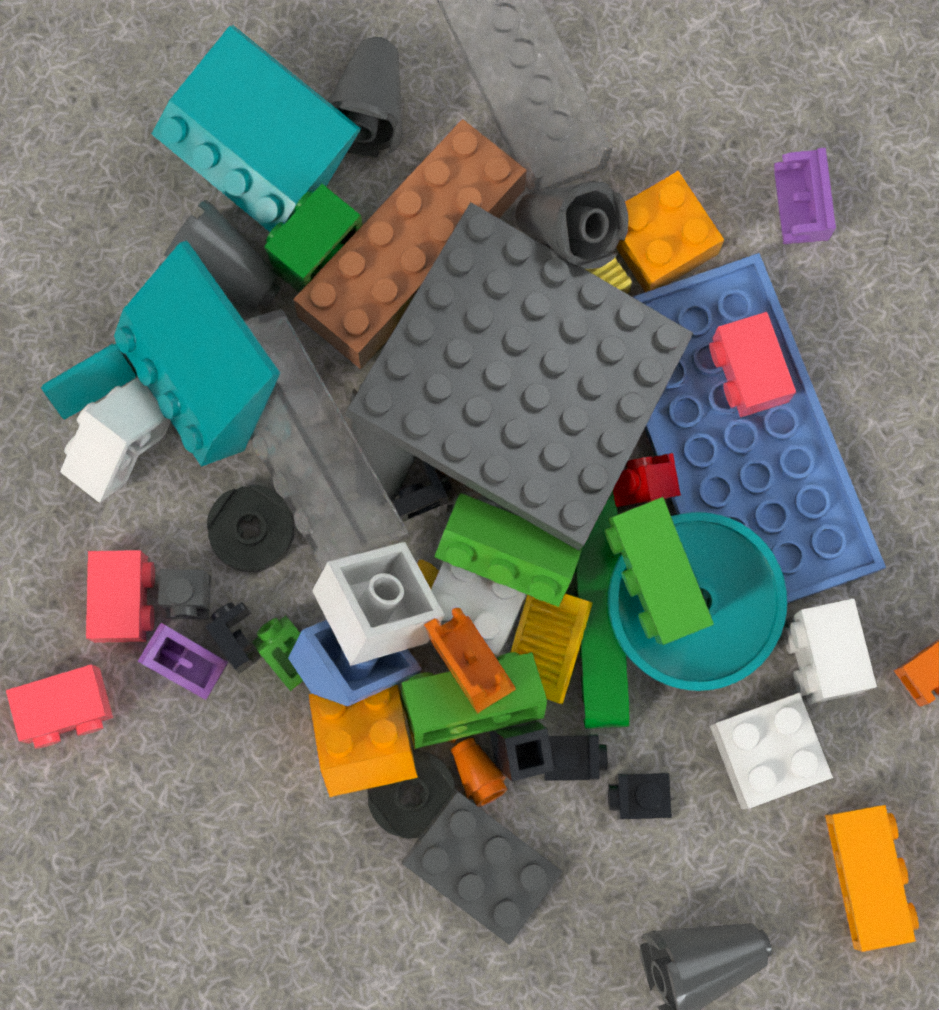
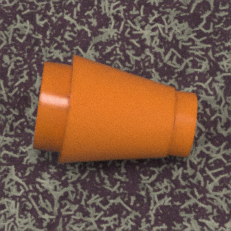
[450,738,508,807]

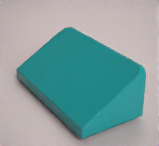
[41,343,136,420]

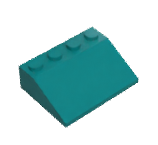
[151,25,361,232]
[114,241,280,467]

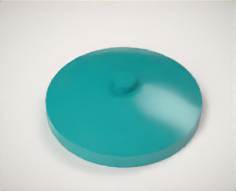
[608,512,787,691]

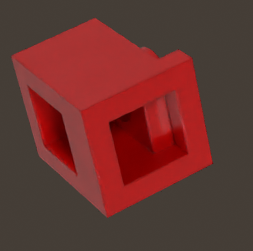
[613,453,681,507]

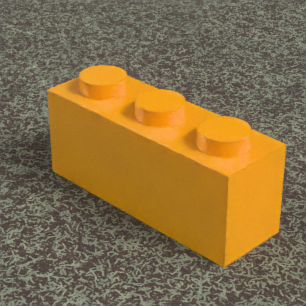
[825,805,919,952]

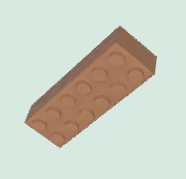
[293,119,527,369]

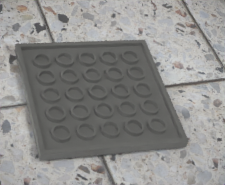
[345,202,693,550]

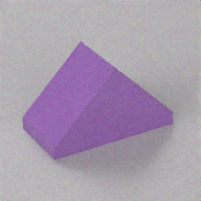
[138,623,228,700]

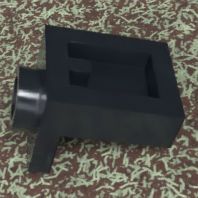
[393,461,452,523]
[206,602,254,674]
[544,734,608,781]
[608,773,672,820]

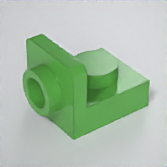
[252,615,303,691]

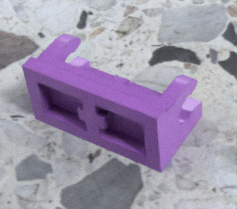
[774,148,836,244]

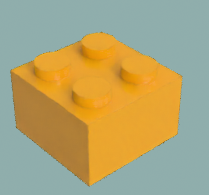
[616,171,724,292]
[308,684,418,797]

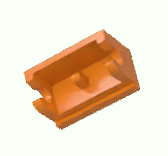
[424,608,516,714]

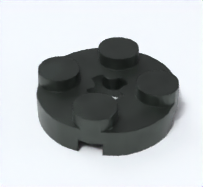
[207,485,294,572]
[368,750,455,839]

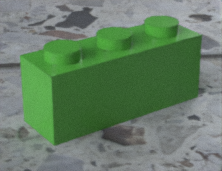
[434,493,583,607]
[605,497,714,645]
[401,652,547,749]

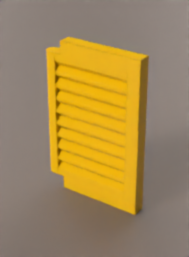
[510,593,593,704]

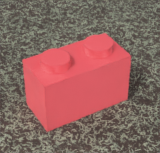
[709,312,796,418]
[86,550,155,643]
[6,664,113,749]

